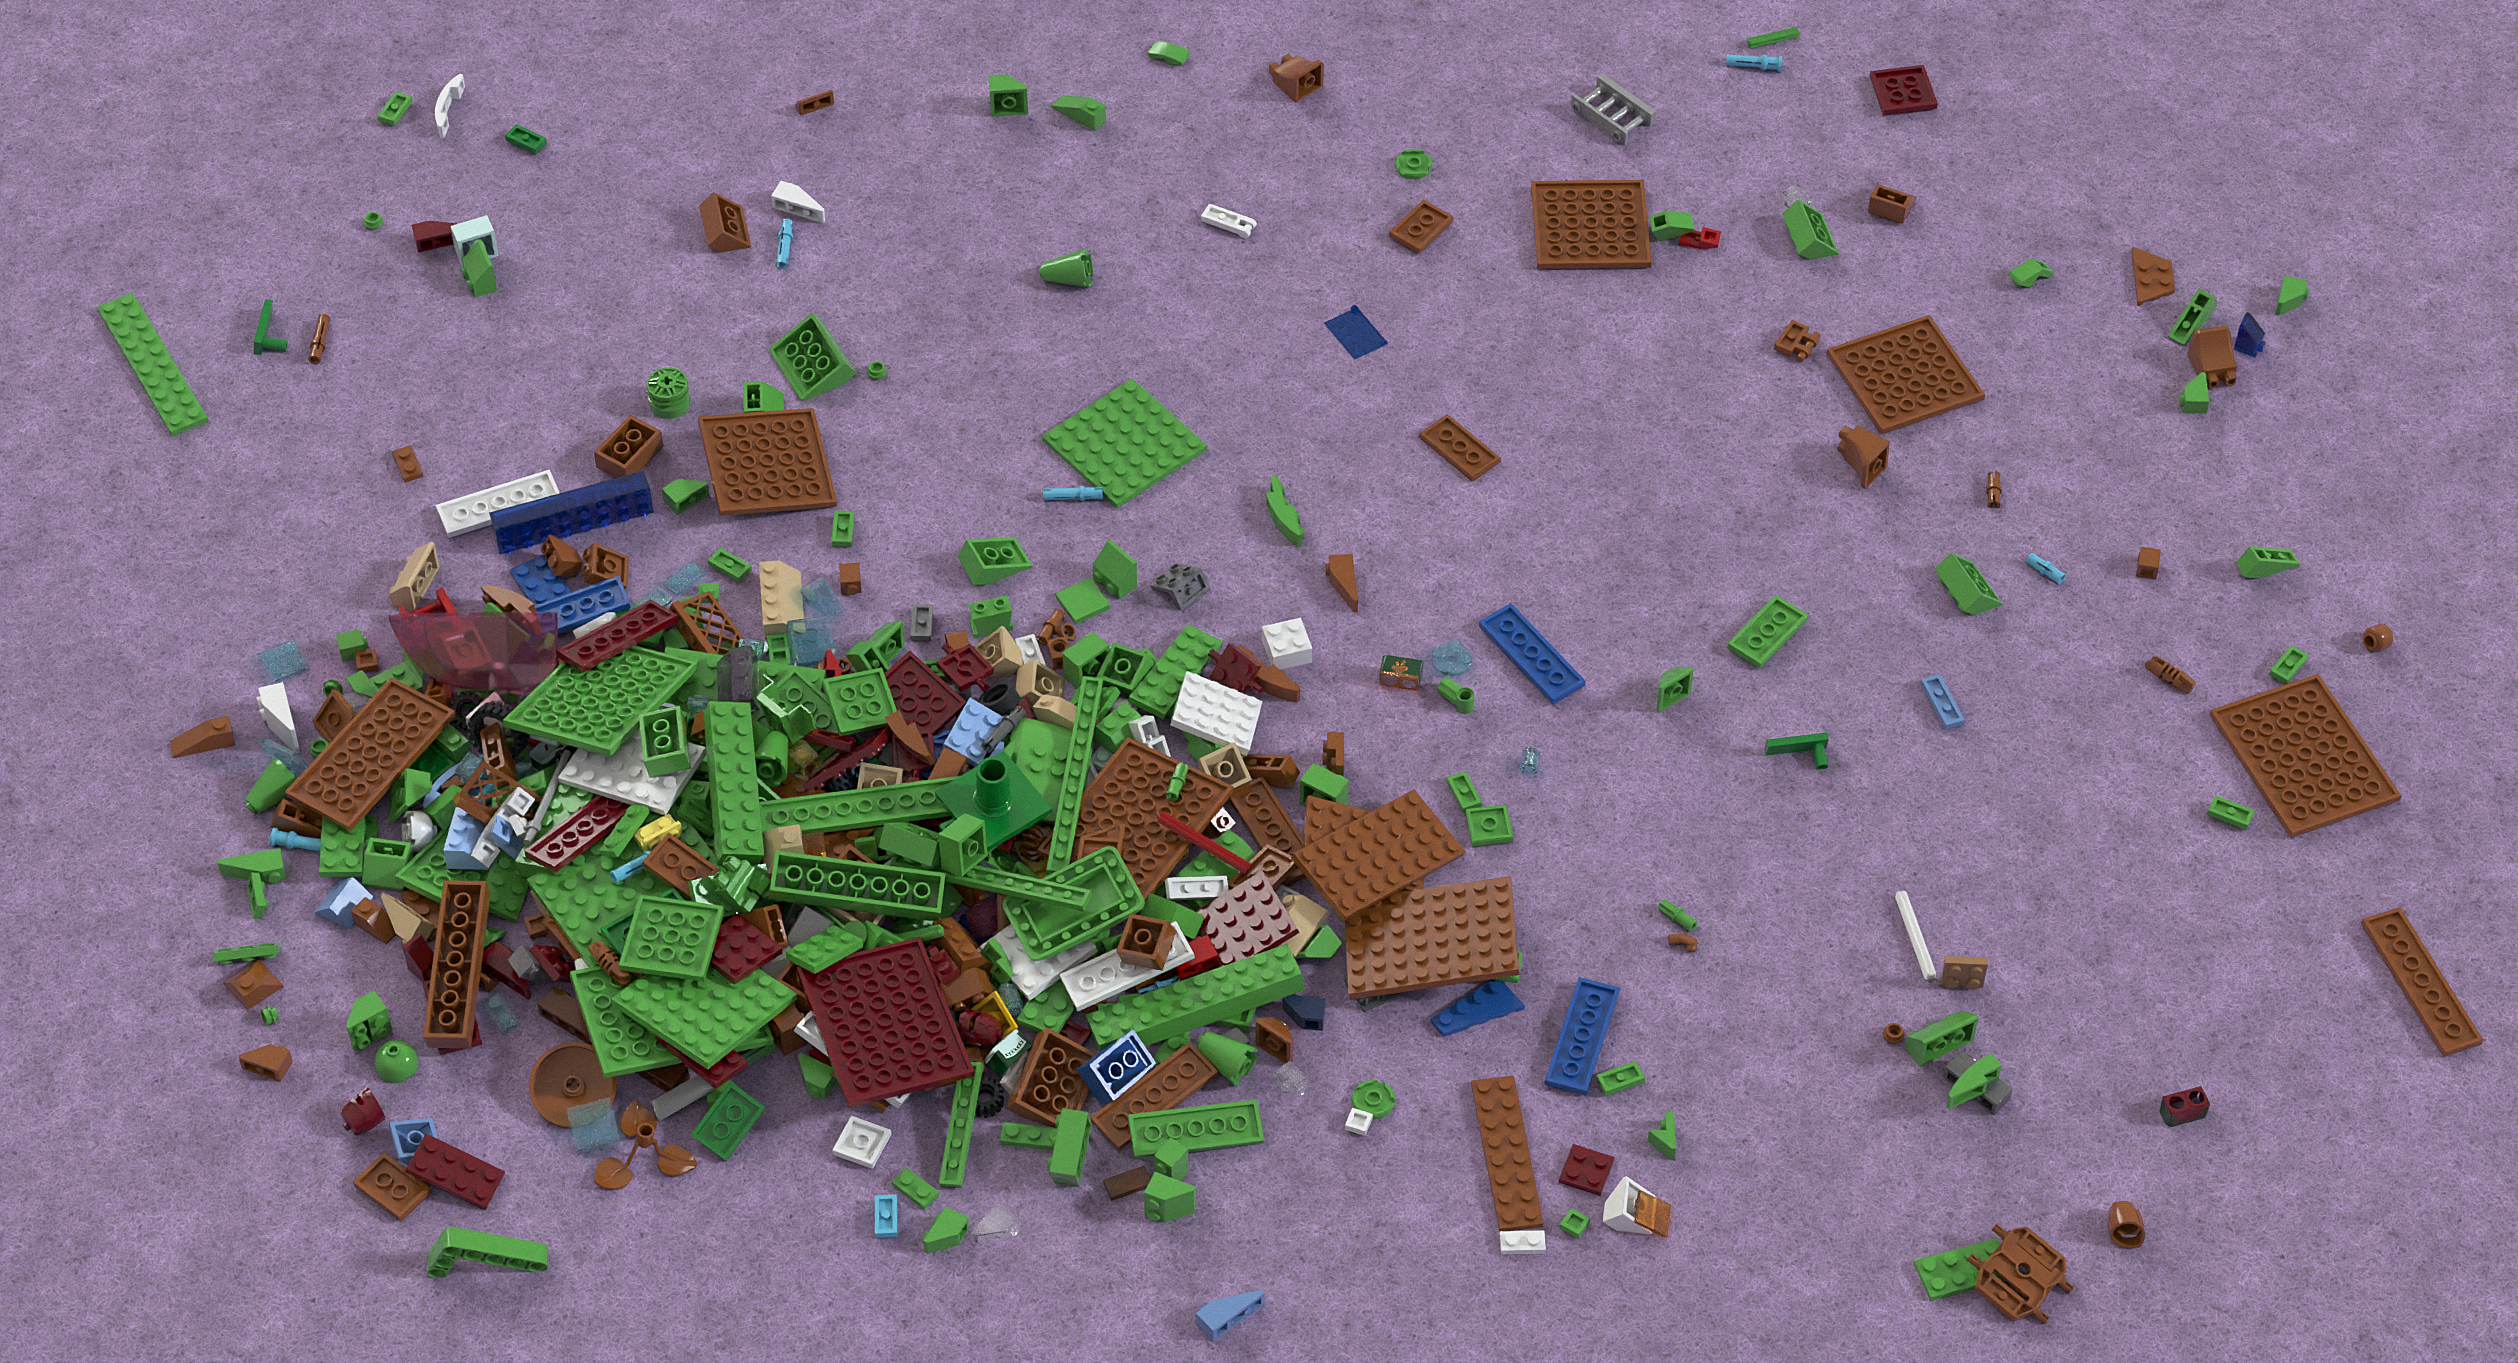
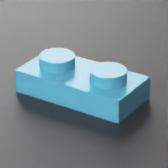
[875,1195,898,1238]

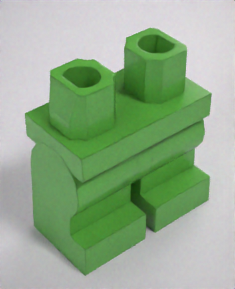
[711,856,771,913]

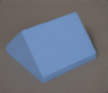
[315,877,374,929]
[389,1118,438,1166]

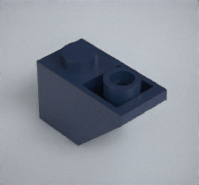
[1282,994,1326,1031]

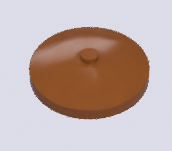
[529,1042,617,1129]

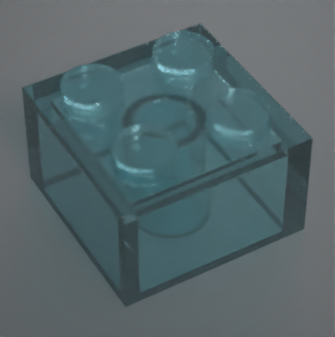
[786,616,836,667]

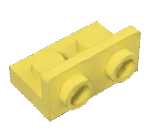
[633,814,683,852]

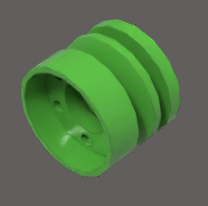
[647,367,690,419]

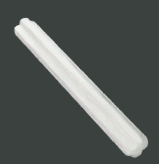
[1895,891,1936,980]

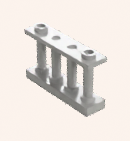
[1571,73,1656,145]

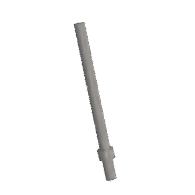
[523,750,572,846]

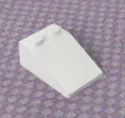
[256,682,301,754]

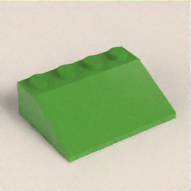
[769,313,857,401]
[1173,829,1256,911]

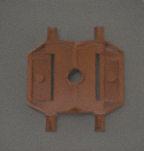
[1967,1223,2075,1324]

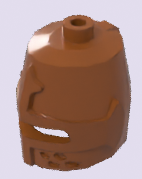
[2108,1201,2145,1248]

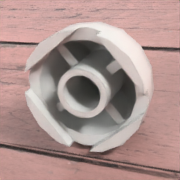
[402,811,437,852]

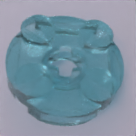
[1432,640,1472,678]

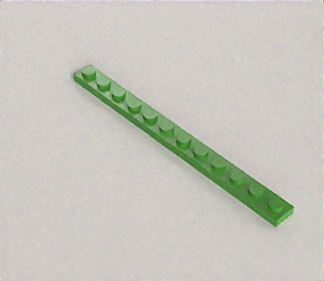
[1046,676,1103,875]

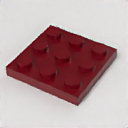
[1870,65,1938,115]
[709,914,782,985]

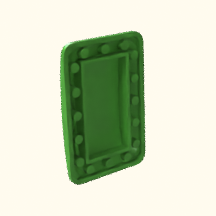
[1009,718,1094,824]
[1002,846,1145,961]

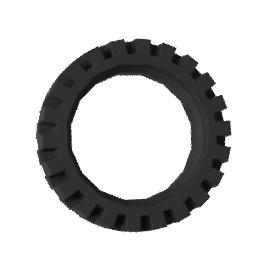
[467,701,530,759]

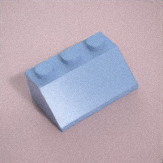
[443,807,489,870]

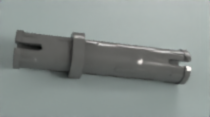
[981,706,1026,753]

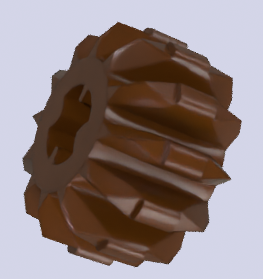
[1018,826,1050,862]

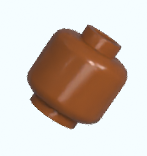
[2363,624,2393,652]

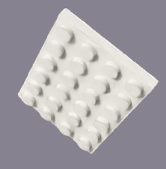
[558,728,707,815]

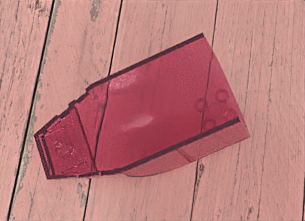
[389,612,559,694]

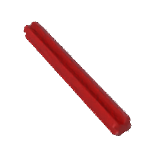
[1158,812,1252,874]

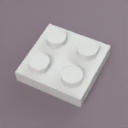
[832,1116,891,1169]

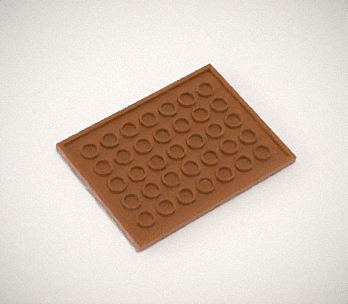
[2210,674,2401,838]
[1037,738,1234,905]
[1345,876,1520,999]

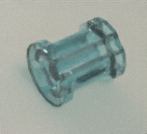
[1520,747,1540,775]

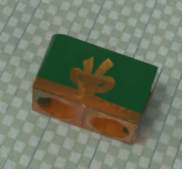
[1380,655,1424,691]

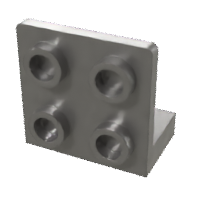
[1150,563,1210,610]

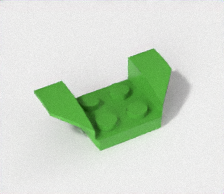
[346,643,428,698]
[757,674,815,745]

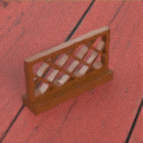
[669,591,754,658]
[453,761,543,832]

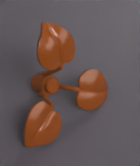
[594,1100,697,1190]

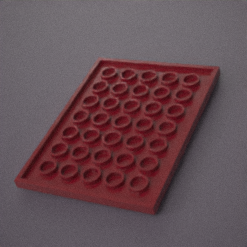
[796,937,974,1108]

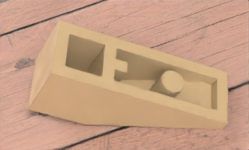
[1033,695,1100,730]
[381,893,435,944]

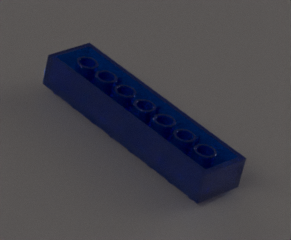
[489,471,654,554]

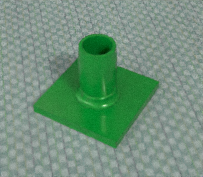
[935,751,1052,852]

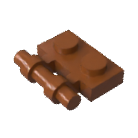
[1774,320,1821,362]

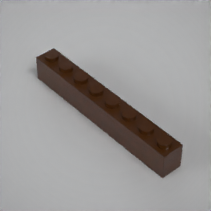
[537,986,690,1093]

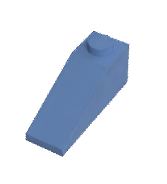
[1196,1290,1265,1342]

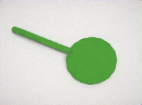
[816,906,868,946]

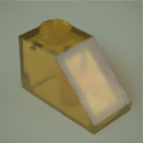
[788,739,822,777]

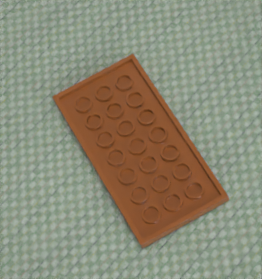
[285,677,456,832]
[1291,789,1466,921]

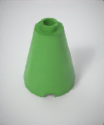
[1039,249,1094,287]
[755,731,788,787]
[245,757,297,814]
[1196,1032,1259,1086]

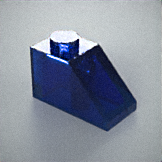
[2234,312,2266,358]

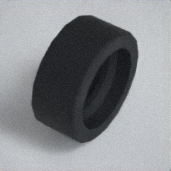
[979,681,1019,716]

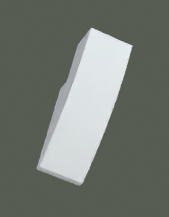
[1128,716,1171,757]

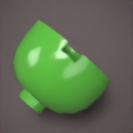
[375,1040,419,1083]

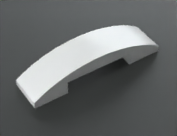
[435,74,465,139]
[471,787,535,868]

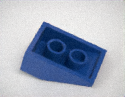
[1077,1029,1157,1105]

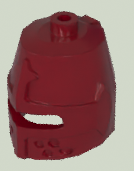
[958,1009,1004,1046]
[341,1087,385,1136]

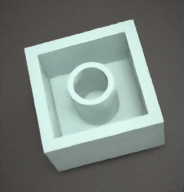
[451,215,499,267]

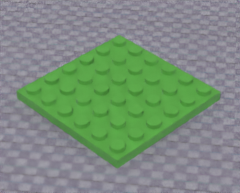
[1042,378,1207,508]
[611,966,797,1069]

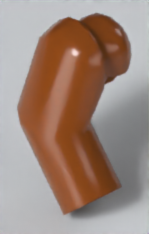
[1668,934,1698,952]

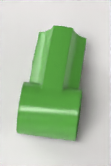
[1437,677,1474,714]

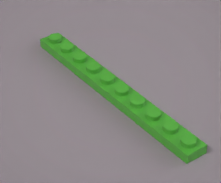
[890,855,1092,912]

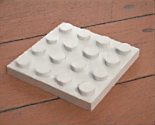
[1170,671,1263,756]
[980,924,1098,1001]

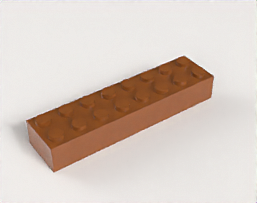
[423,881,491,1048]

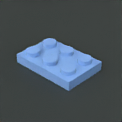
[942,698,1004,767]

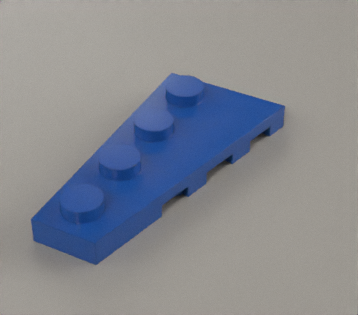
[1430,980,1525,1037]

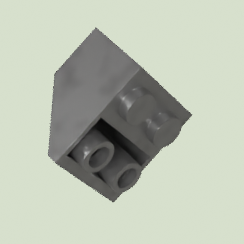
[783,903,834,948]

